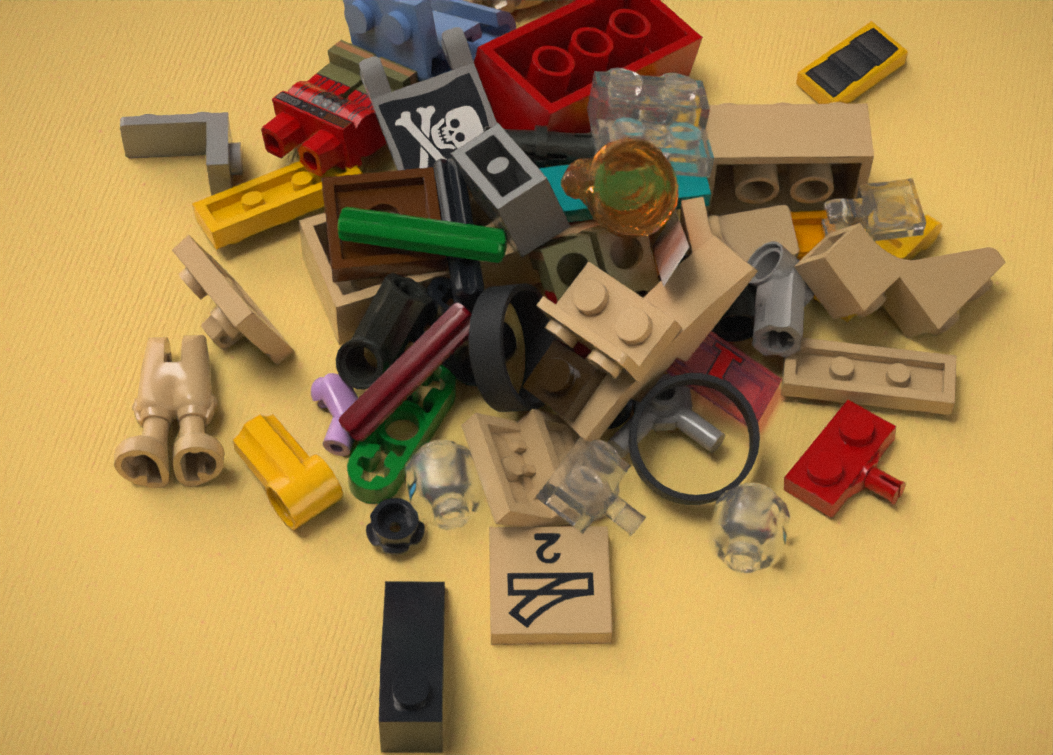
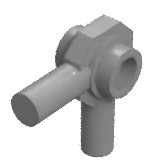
[608,374,725,458]

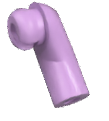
[311,373,358,456]

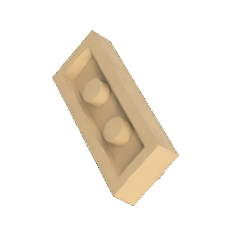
[781,338,957,415]

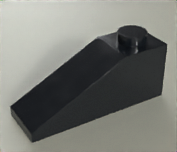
[379,581,445,753]

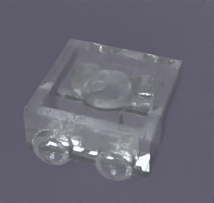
[587,68,714,178]

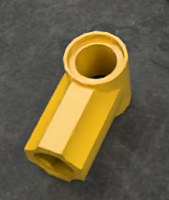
[233,414,344,530]

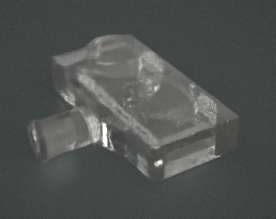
[536,436,646,536]

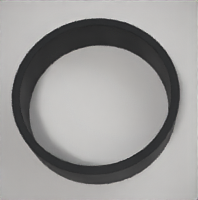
[469,283,557,412]
[628,373,760,505]

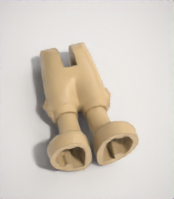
[114,335,225,488]

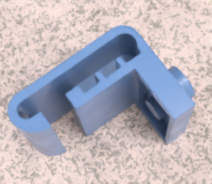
[343,0,516,82]

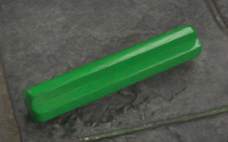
[337,207,507,263]

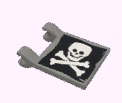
[359,27,497,170]

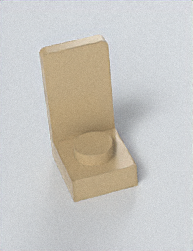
[680,197,799,262]

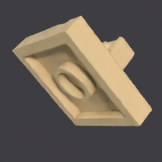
[172,235,294,365]

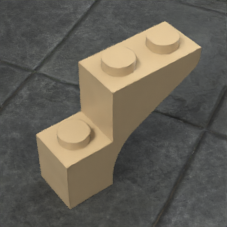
[794,223,1006,338]

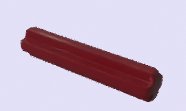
[339,303,472,442]

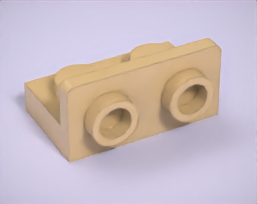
[536,262,682,384]

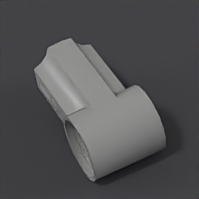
[748,241,815,357]

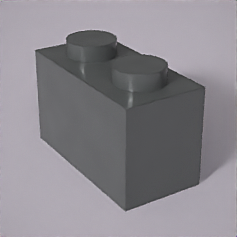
[451,123,570,257]

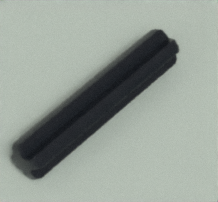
[433,157,485,306]

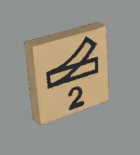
[489,526,612,645]

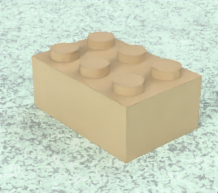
[697,102,874,222]

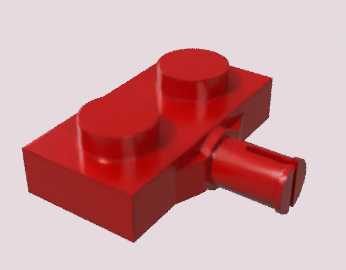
[783,399,906,518]

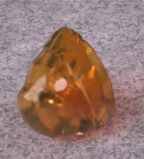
[561,137,679,239]

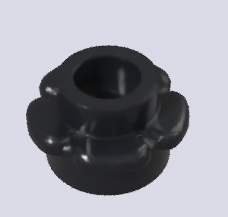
[366,498,425,555]

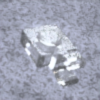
[821,178,926,241]

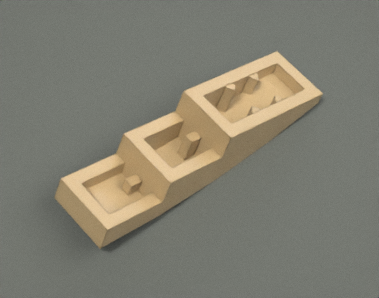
[550,235,758,444]

